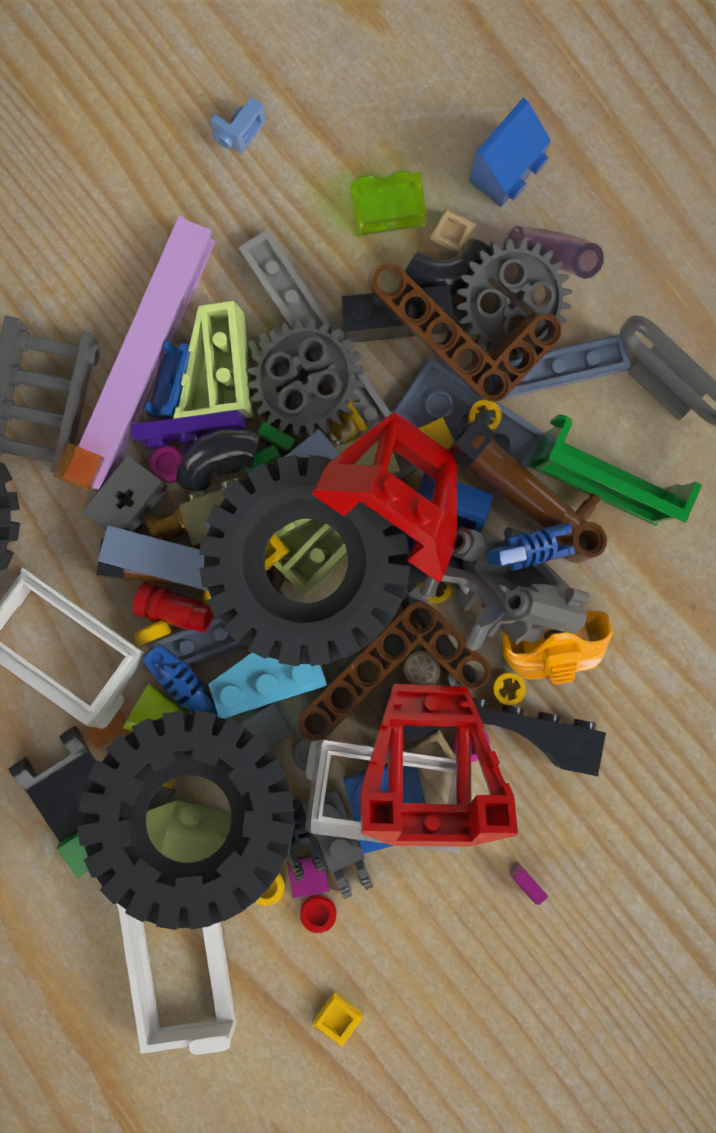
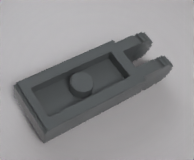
[303,789,373,899]

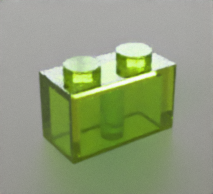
[350,170,427,236]

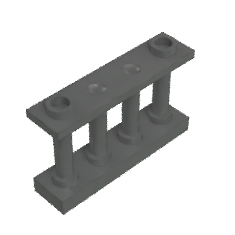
[0,315,100,478]

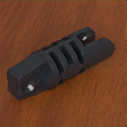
[287,797,327,882]

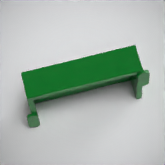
[529,414,702,526]

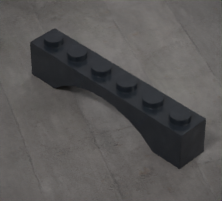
[378,682,606,777]

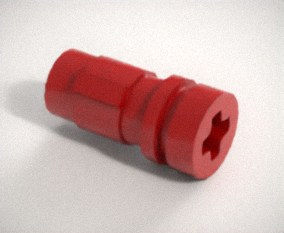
[133,581,213,634]

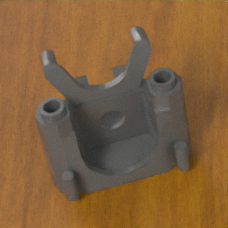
[420,527,590,651]

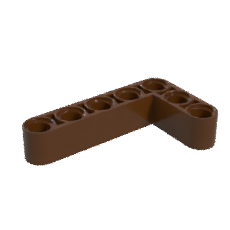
[368,263,562,402]
[298,602,491,741]

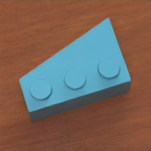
[209,653,328,719]

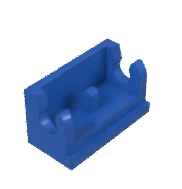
[144,340,190,420]

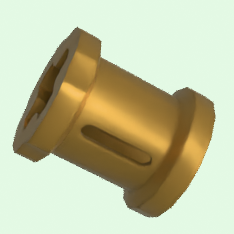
[146,506,189,541]

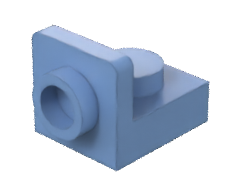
[210,97,266,154]

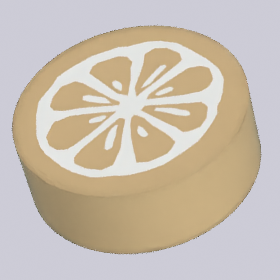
[403,651,440,685]

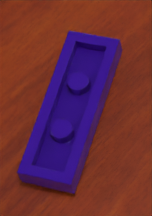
[131,410,247,449]

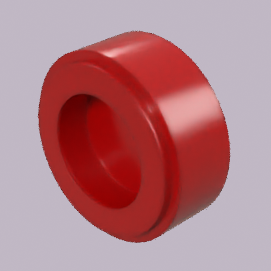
[300,893,337,933]

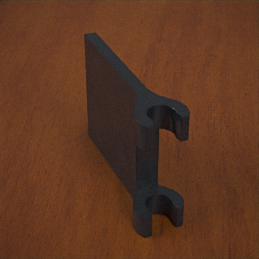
[8,725,97,843]

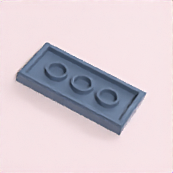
[391,357,544,478]

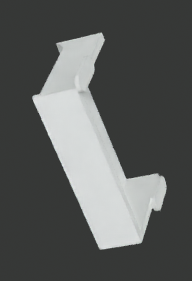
[0,568,146,729]
[305,740,460,854]
[116,903,236,1055]

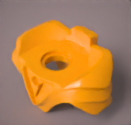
[501,610,613,685]

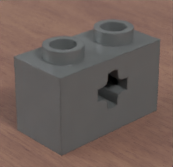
[82,455,167,533]

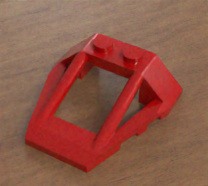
[312,412,457,582]
[360,684,518,847]

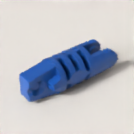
[487,522,575,570]
[142,643,218,717]

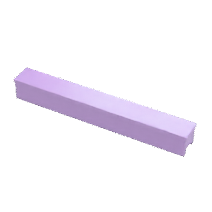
[65,215,215,492]

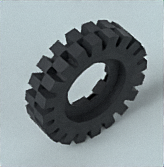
[199,455,410,666]
[77,710,294,930]

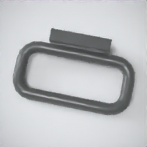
[620,315,716,426]

